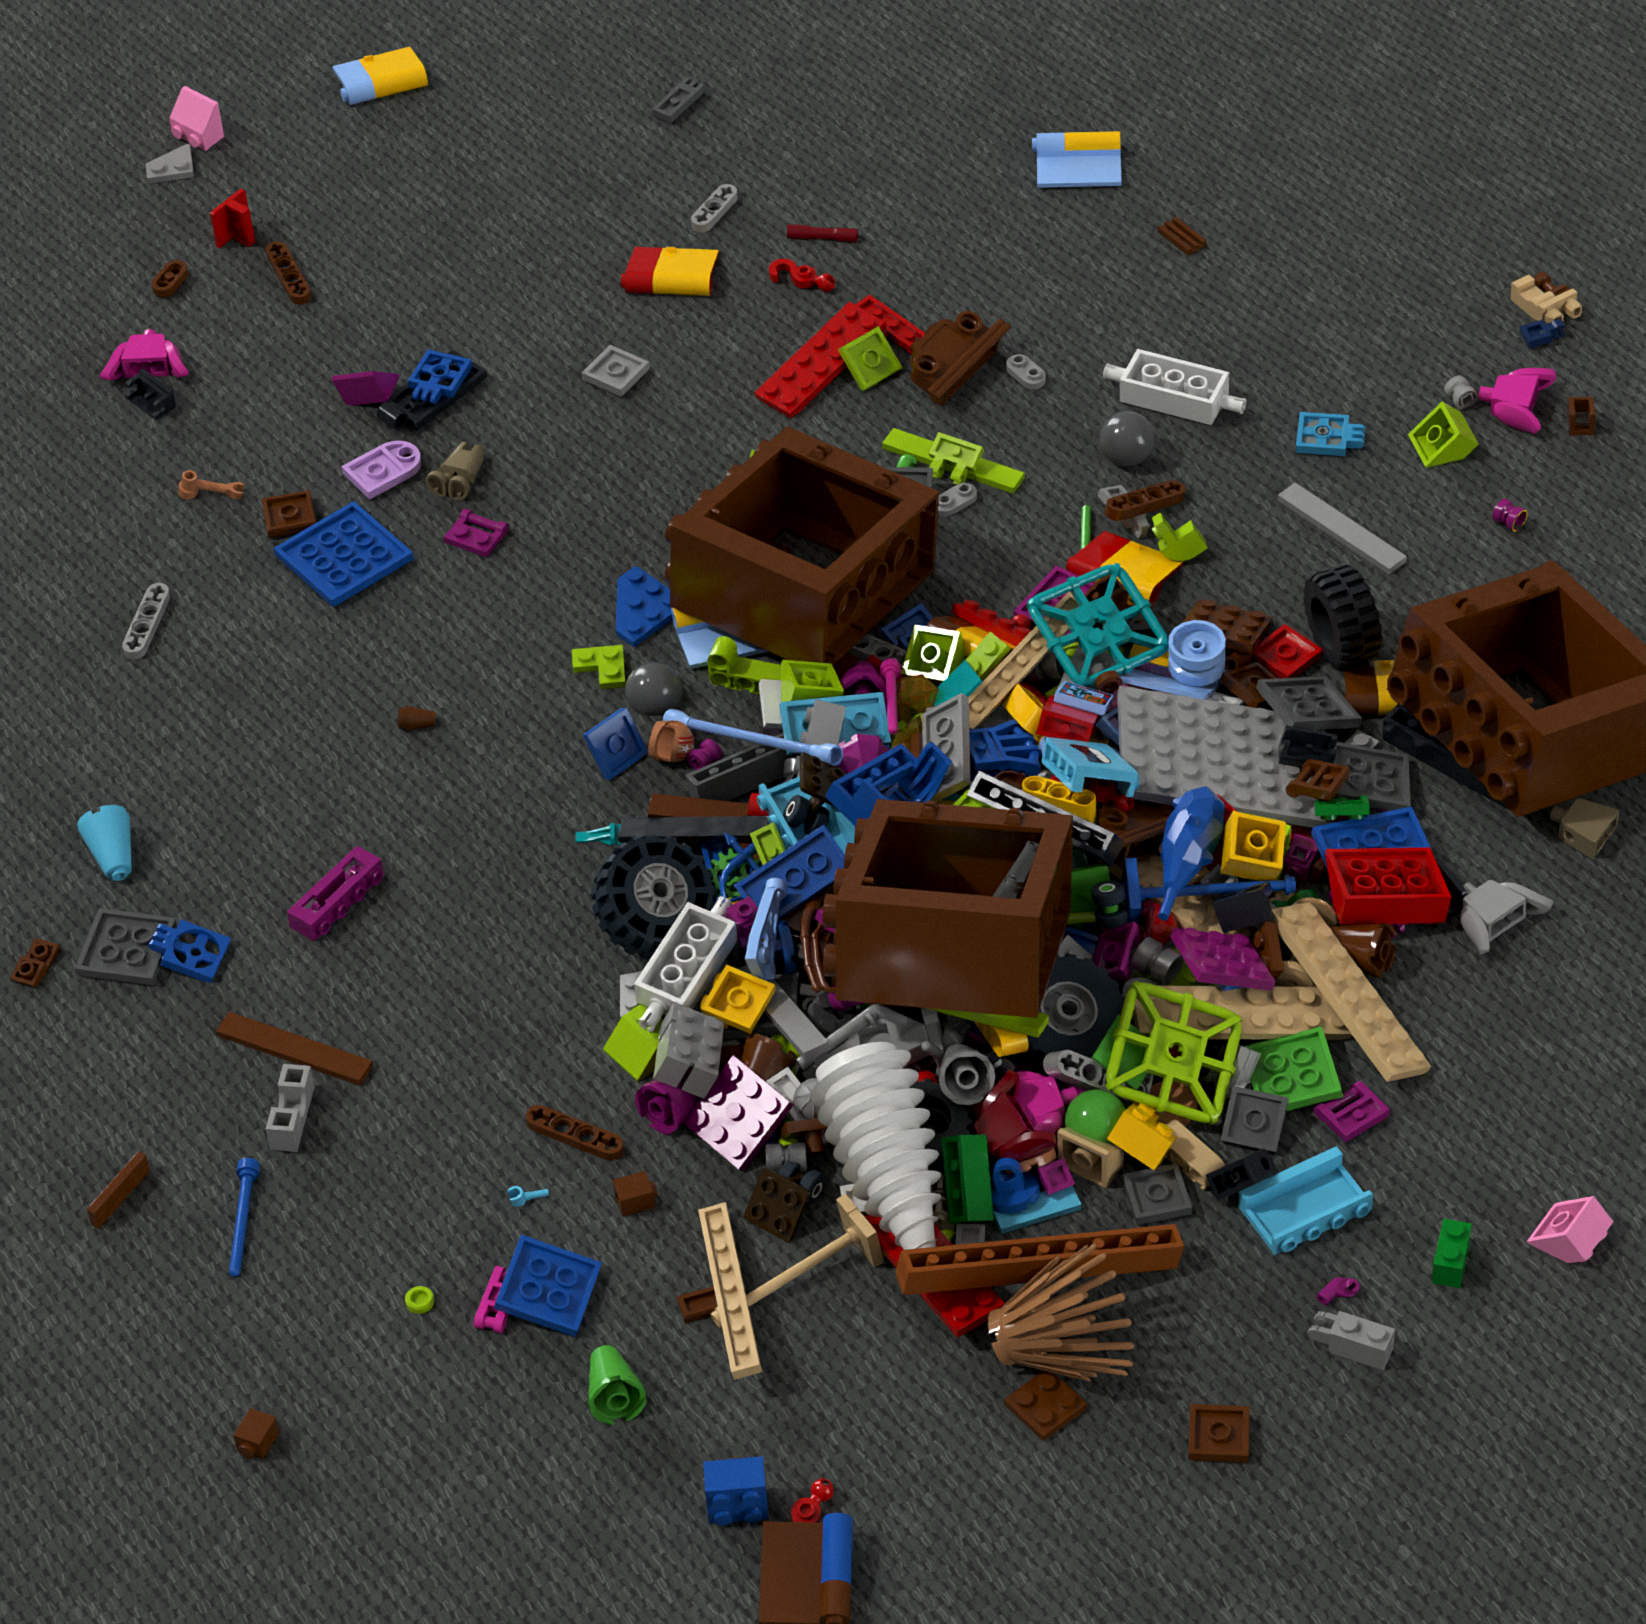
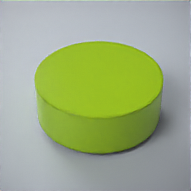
[405,1286,434,1314]

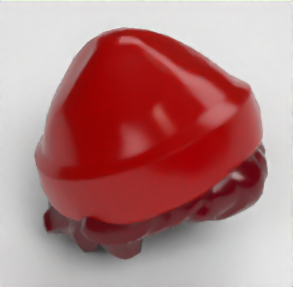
[1138,898,1178,946]

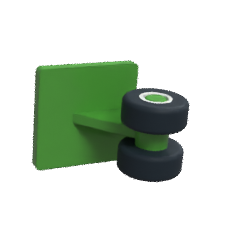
[1071,863,1128,928]

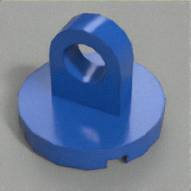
[763,920,796,974]
[990,1158,1040,1214]

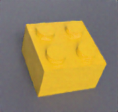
[1221,811,1286,881]

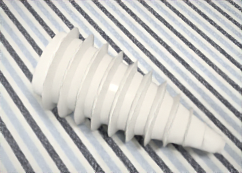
[810,1042,941,1250]

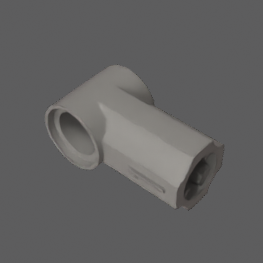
[1215,1045,1261,1100]

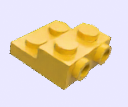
[700,965,776,1034]

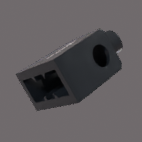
[1206,1148,1276,1201]

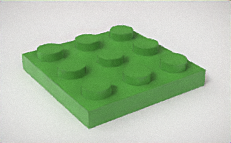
[1245,1026,1343,1111]

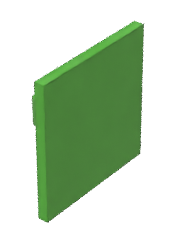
[1091,1015,1147,1090]

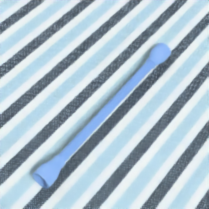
[663,709,843,766]

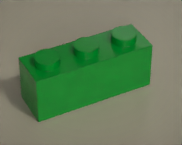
[942,1135,994,1224]

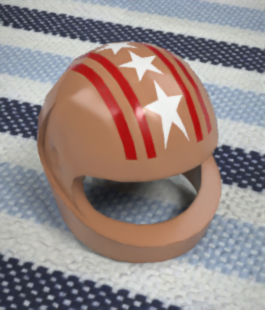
[648,720,694,762]

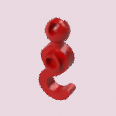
[769,259,836,292]
[1088,777,1135,813]
[791,1478,834,1523]

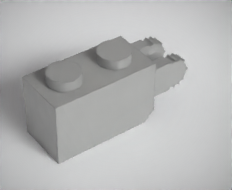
[1307,1311,1395,1370]

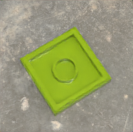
[838,326,903,391]

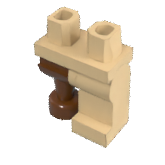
[1511,271,1582,324]

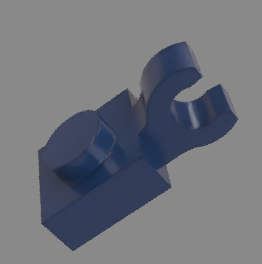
[1520,319,1565,349]

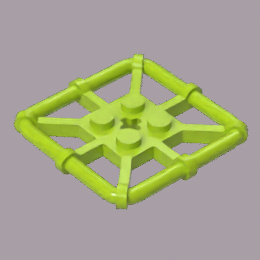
[1105,981,1243,1125]

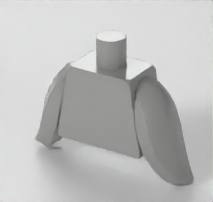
[1460,880,1554,955]

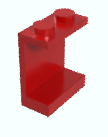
[1036,695,1100,742]

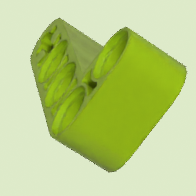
[707,636,781,694]

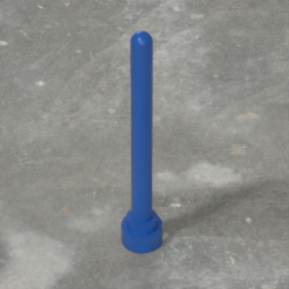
[229,1158,260,1277]

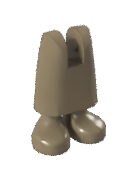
[425,441,485,501]

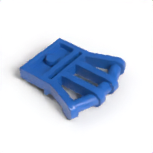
[969,719,1041,776]

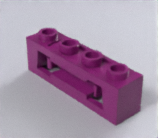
[287,846,384,941]

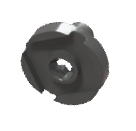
[807,992,859,1046]

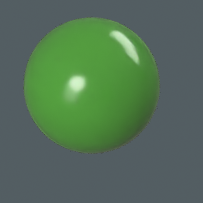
[1065,1089,1126,1147]

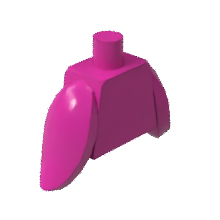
[100,329,189,381]
[1479,368,1557,434]
[1015,1071,1078,1134]

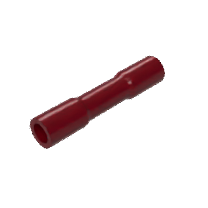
[787,224,858,243]

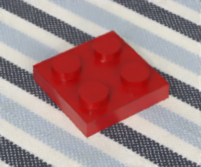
[1252,624,1323,678]

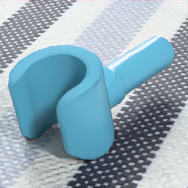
[508,1186,549,1207]

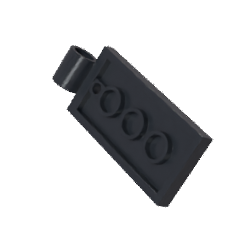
[377,350,487,431]

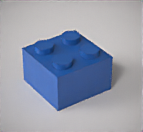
[703,1456,769,1526]

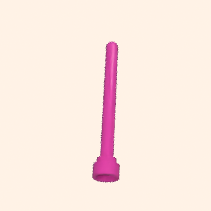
[880,658,901,735]

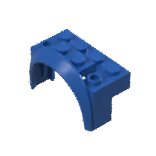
[825,741,952,827]

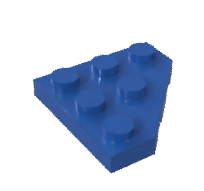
[616,566,672,647]

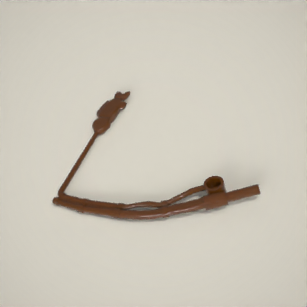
[800,884,836,994]

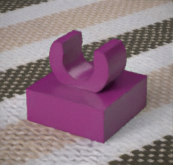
[1036,1158,1075,1196]

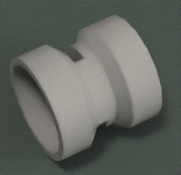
[1444,376,1478,410]

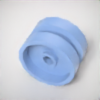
[1168,620,1226,687]

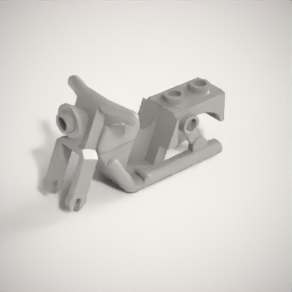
[796,1004,964,1080]

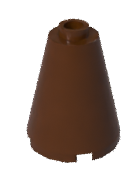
[1329,923,1396,978]
[741,1034,798,1081]

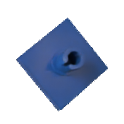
[582,708,648,780]

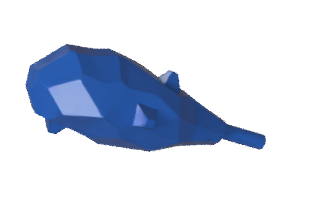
[1158,786,1225,921]

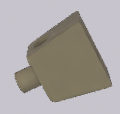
[1550,799,1619,859]

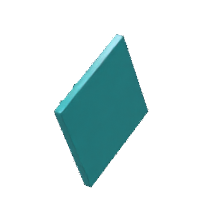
[928,660,983,706]

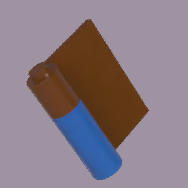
[759,1513,853,1624]

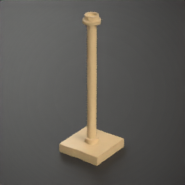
[710,1194,884,1328]

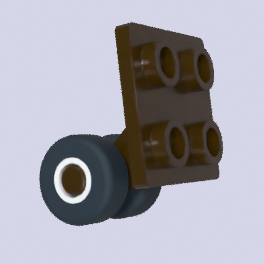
[783,752,847,835]
[743,1160,826,1242]

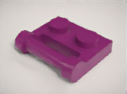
[444,508,509,558]
[1313,1081,1390,1143]

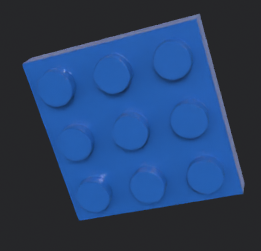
[493,1234,602,1337]

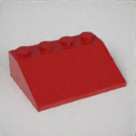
[1325,847,1451,925]

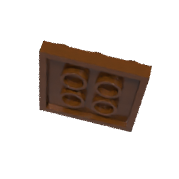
[1182,599,1273,654]

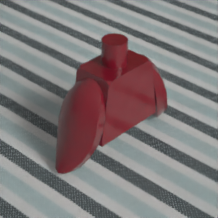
[974,1069,1057,1161]

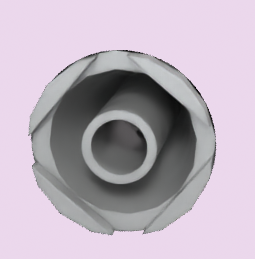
[938,1043,995,1105]

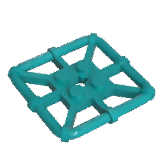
[1026,563,1169,687]

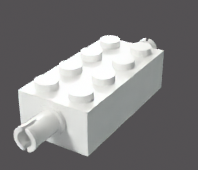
[1103,349,1246,425]
[634,897,737,1032]

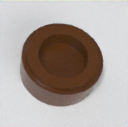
[1095,670,1122,694]

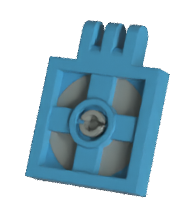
[1296,412,1366,456]

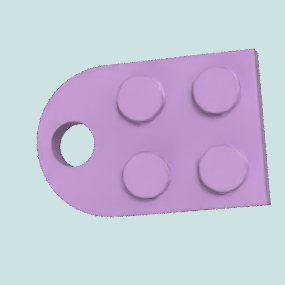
[341,441,421,500]

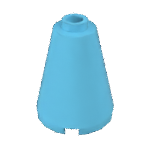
[77,805,132,881]

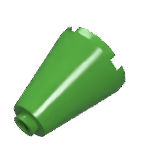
[588,1345,646,1424]

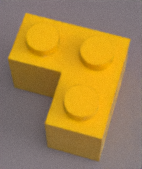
[1107,1102,1178,1170]

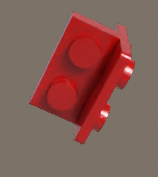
[210,189,255,248]

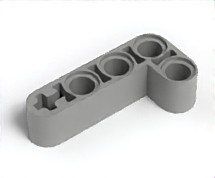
[1043,1050,1154,1106]

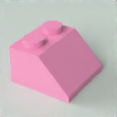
[170,86,224,151]
[1527,1196,1614,1263]

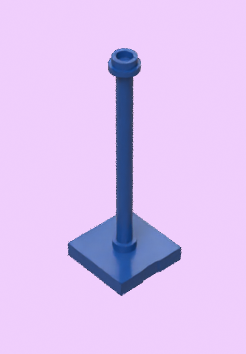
[1121,858,1296,924]

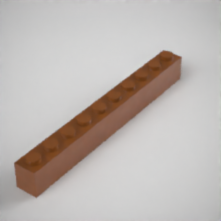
[895,1224,1184,1295]

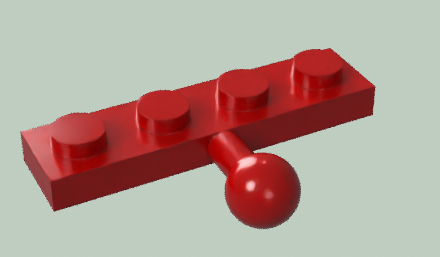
[855,294,925,354]
[951,600,1031,647]

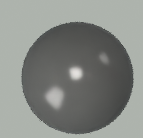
[1099,411,1155,467]
[625,662,683,716]

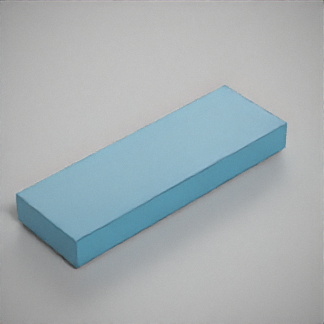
[993,1186,1081,1234]

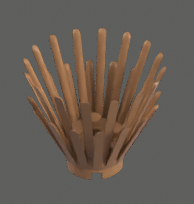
[988,1244,1134,1381]

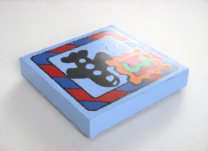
[1053,681,1114,716]

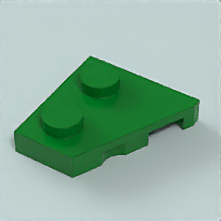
[1314,795,1370,820]

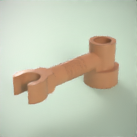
[178,470,245,500]

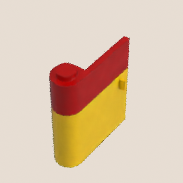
[621,247,719,296]
[1066,531,1185,607]

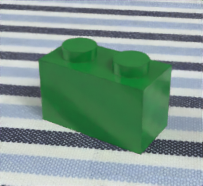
[1432,1218,1472,1288]

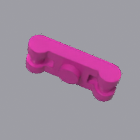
[474,1266,509,1334]

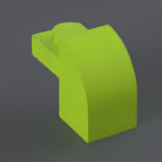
[1152,512,1208,561]

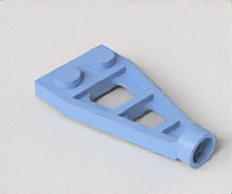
[745,878,788,983]

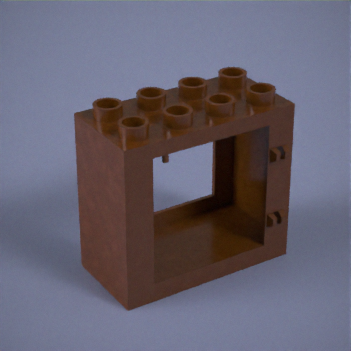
[664,426,939,666]
[1387,562,1646,817]
[822,799,1073,1018]

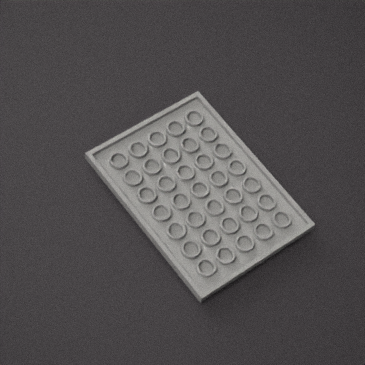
[1117,686,1333,828]

